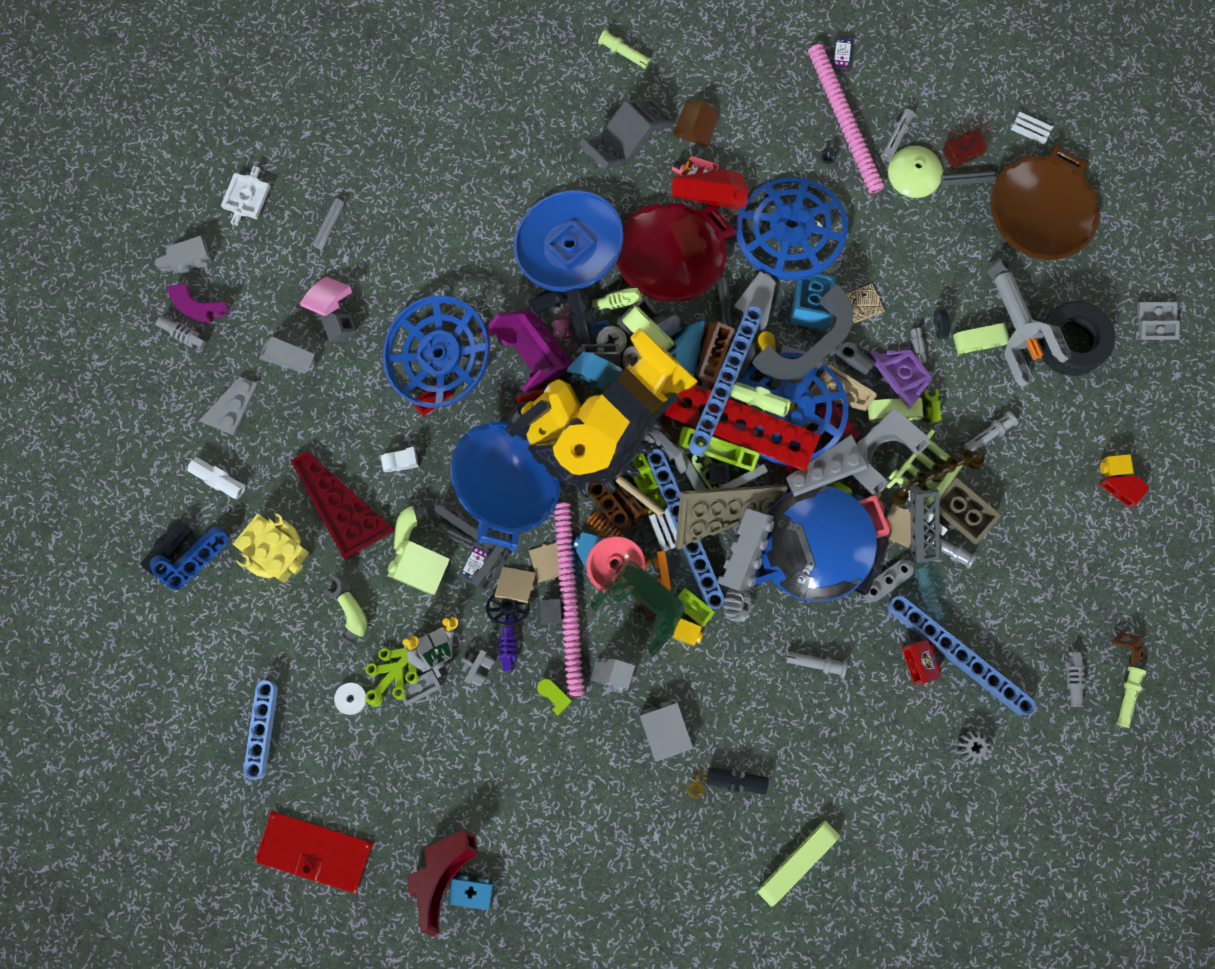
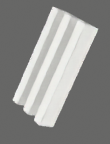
[1011,112,1053,144]
[649,509,677,551]

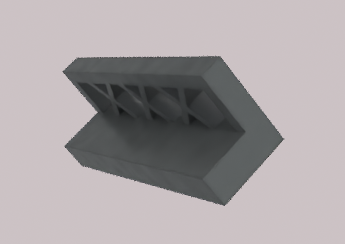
[910,485,939,563]

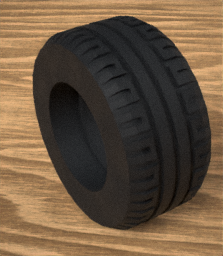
[1038,301,1115,376]

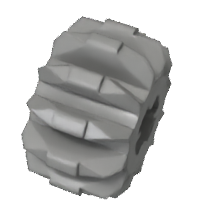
[723,589,753,622]
[957,731,992,765]

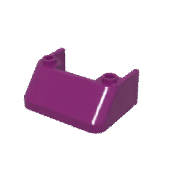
[481,310,572,392]

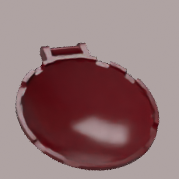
[616,203,737,302]

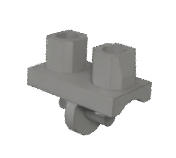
[460,650,495,687]

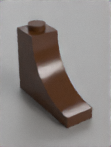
[696,322,734,383]

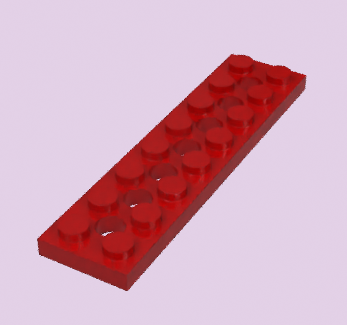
[664,385,820,472]

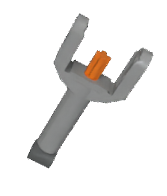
[986,256,1071,387]

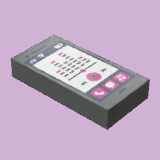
[457,542,492,584]

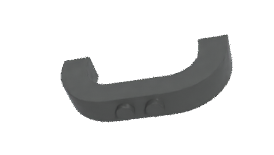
[752,284,853,381]

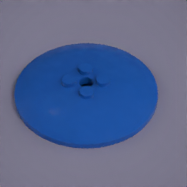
[514,190,624,292]

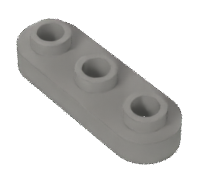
[863,560,913,602]

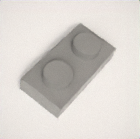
[398,670,442,707]

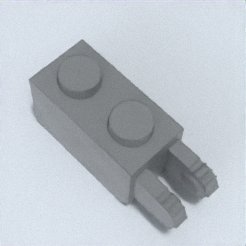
[155,236,212,274]

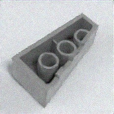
[717,508,774,591]

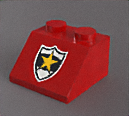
[902,639,942,685]

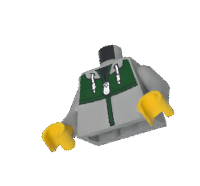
[403,617,458,678]

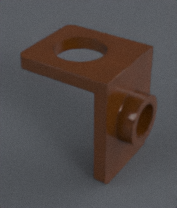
[1112,632,1145,668]

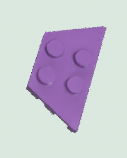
[869,350,932,409]

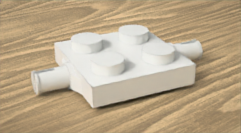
[221,166,270,226]

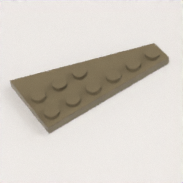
[675,484,787,550]

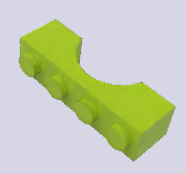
[677,427,760,472]

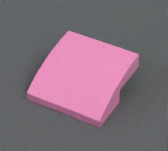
[300,277,352,316]

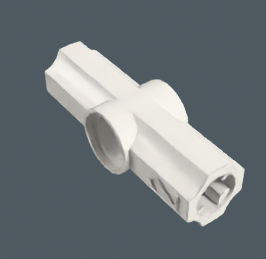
[187,457,246,500]

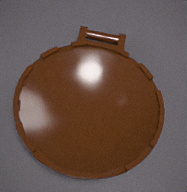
[990,144,1100,260]

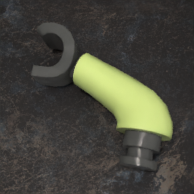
[388,506,428,566]
[323,574,368,645]

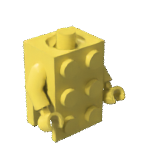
[233,513,309,583]

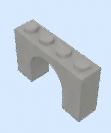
[852,408,931,496]

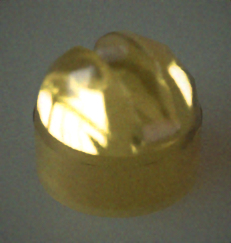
[687,782,704,799]

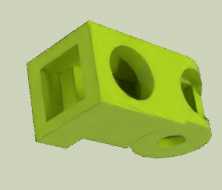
[537,679,572,716]

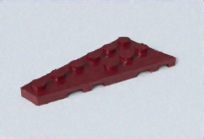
[290,451,395,560]

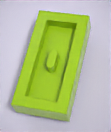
[672,588,715,628]

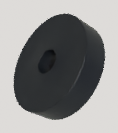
[934,309,950,339]

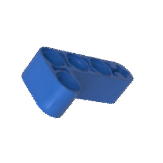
[150,526,228,590]

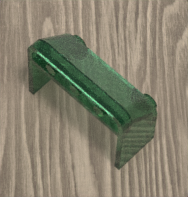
[591,560,685,657]

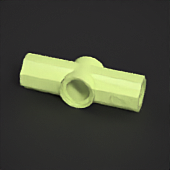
[730,382,791,417]

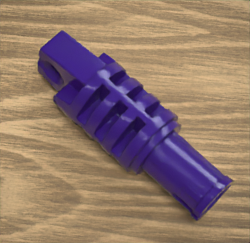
[499,617,517,672]

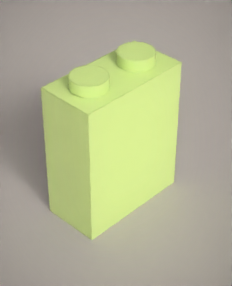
[387,540,450,595]

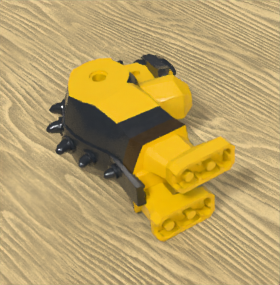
[505,328,698,498]

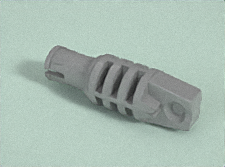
[156,315,207,349]
[1066,652,1085,707]

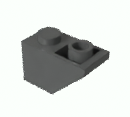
[319,309,357,342]

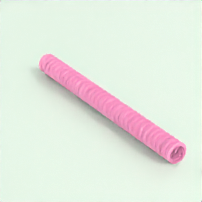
[554,502,584,697]

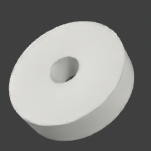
[334,683,367,715]

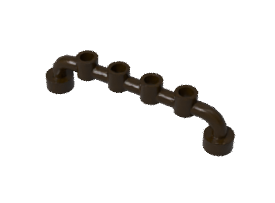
[892,450,985,505]

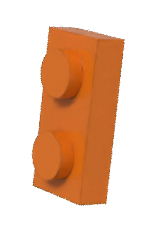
[654,551,671,592]

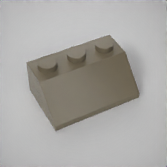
[933,477,1001,545]

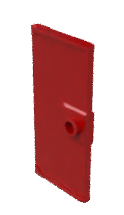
[255,811,373,894]

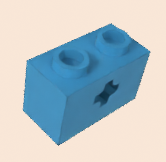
[448,874,494,910]

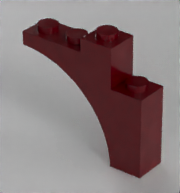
[407,830,479,936]

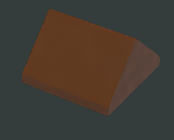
[673,100,719,147]

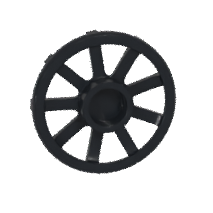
[621,503,663,546]
[486,593,530,628]

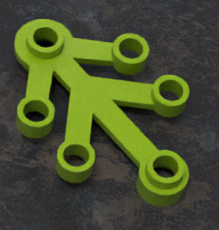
[365,646,419,707]

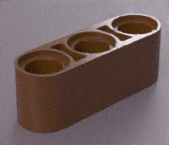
[589,482,632,530]

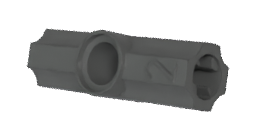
[825,330,875,376]

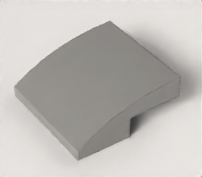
[1137,302,1180,340]

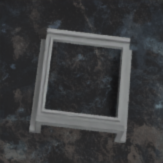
[679,420,768,491]

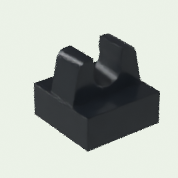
[709,463,730,484]

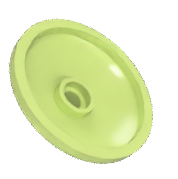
[888,146,943,198]

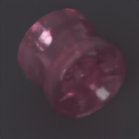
[551,319,572,340]

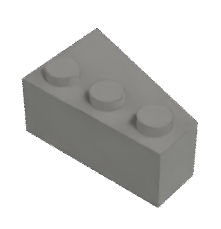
[590,658,635,694]

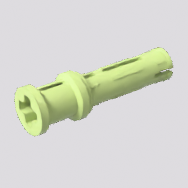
[598,29,651,69]
[1116,667,1146,728]

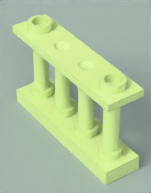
[887,429,963,510]

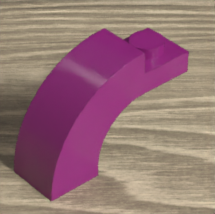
[167,284,230,323]

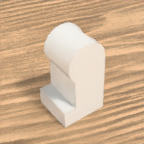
[381,447,419,472]

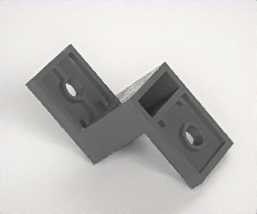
[579,98,674,169]

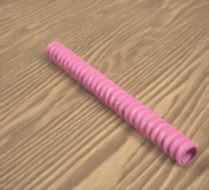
[808,44,884,194]

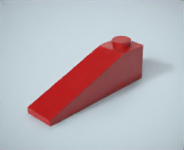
[671,169,749,210]

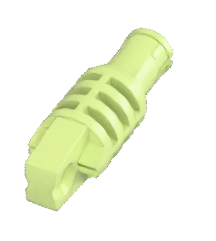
[592,288,642,311]

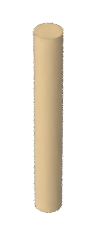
[616,476,665,517]

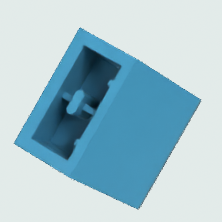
[566,352,622,391]

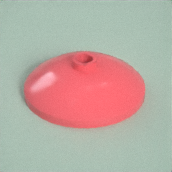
[586,536,645,594]

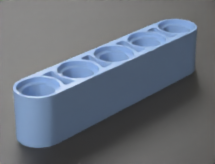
[244,681,278,779]

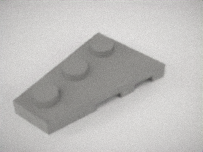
[199,377,258,436]

